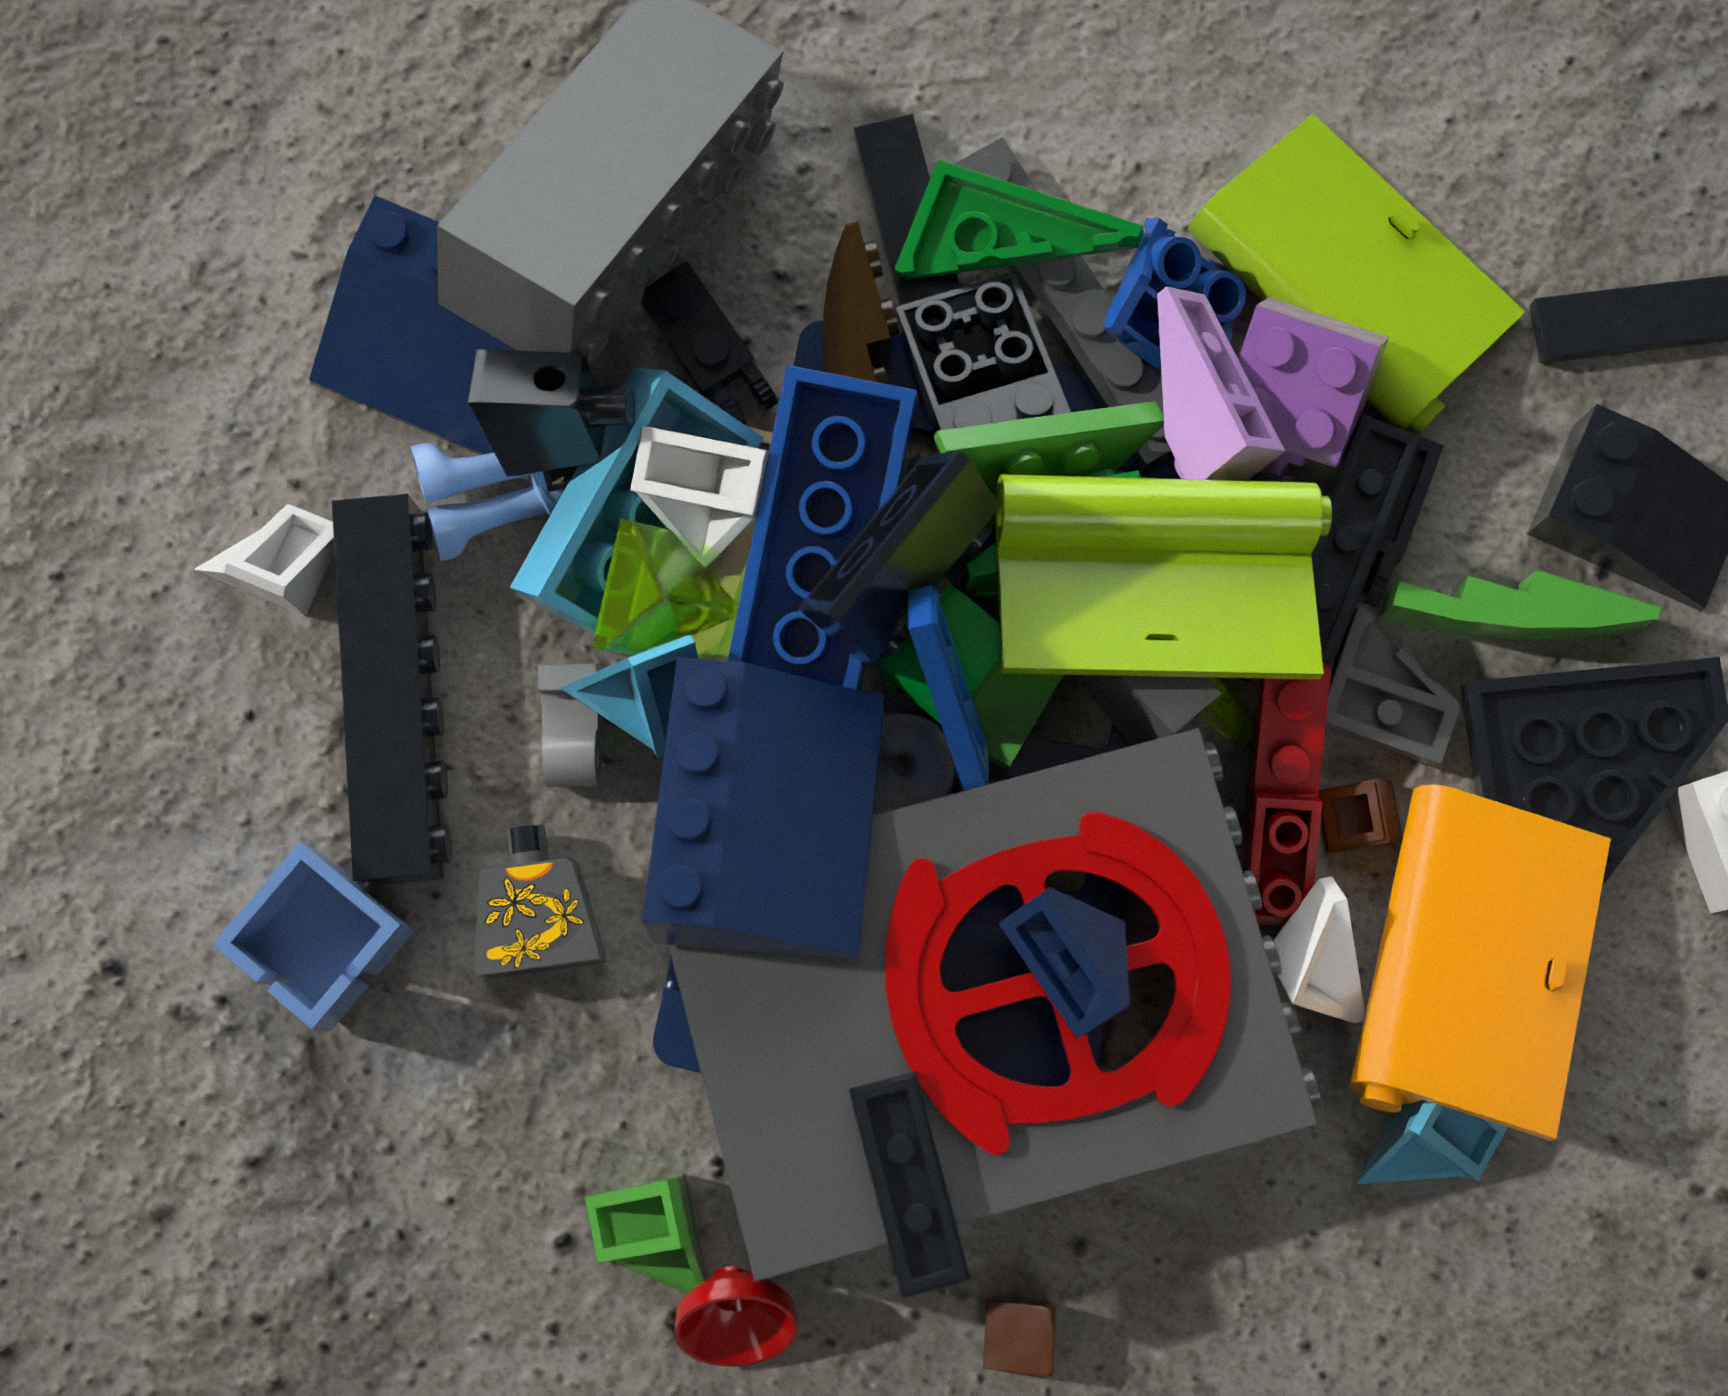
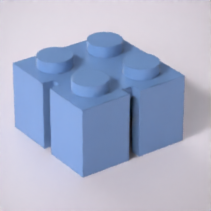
[212,841,416,1031]

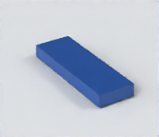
[908,585,989,791]

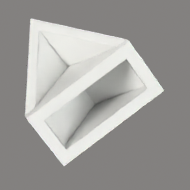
[630,426,769,570]
[193,504,335,616]
[1273,876,1365,1023]

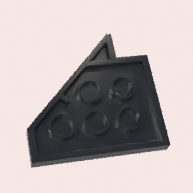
[1460,657,1728,886]

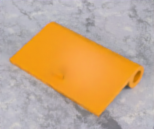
[1349,784,1611,1141]

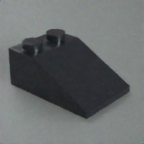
[1527,404,1728,611]

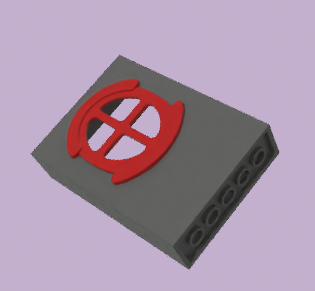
[668,728,1321,1281]

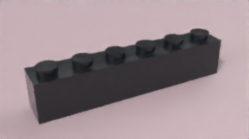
[332,494,452,886]

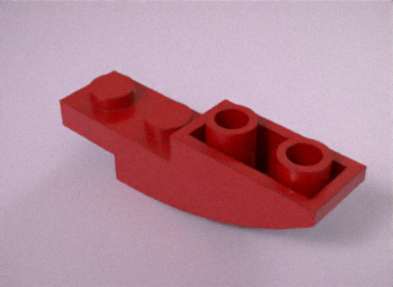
[1243,664,1332,926]

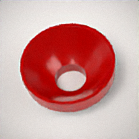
[675,1266,798,1367]

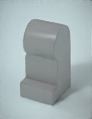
[538,664,604,787]

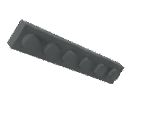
[954,137,1174,473]

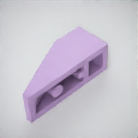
[1157,286,1285,481]

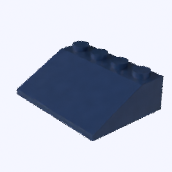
[309,195,515,455]
[642,658,885,960]

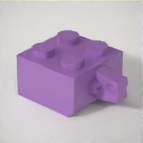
[1238,297,1389,476]

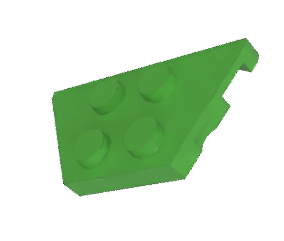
[934,401,1164,524]

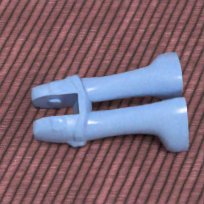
[410,443,570,562]

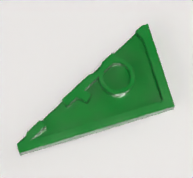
[894,159,1144,280]

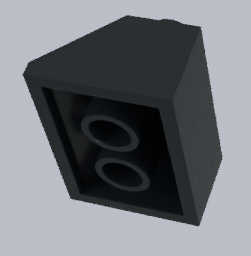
[797,451,1000,663]

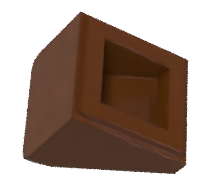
[1318,778,1403,853]
[983,1299,1056,1377]

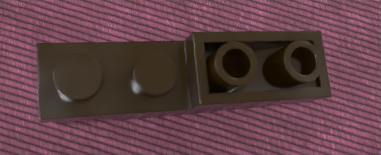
[823,221,899,385]

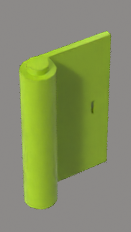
[1187,113,1526,433]
[995,474,1332,680]

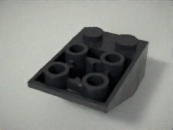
[896,271,1071,453]

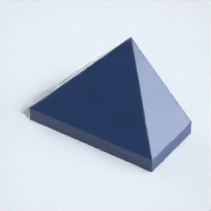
[999,887,1130,1039]

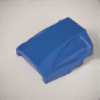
[1103,218,1247,373]

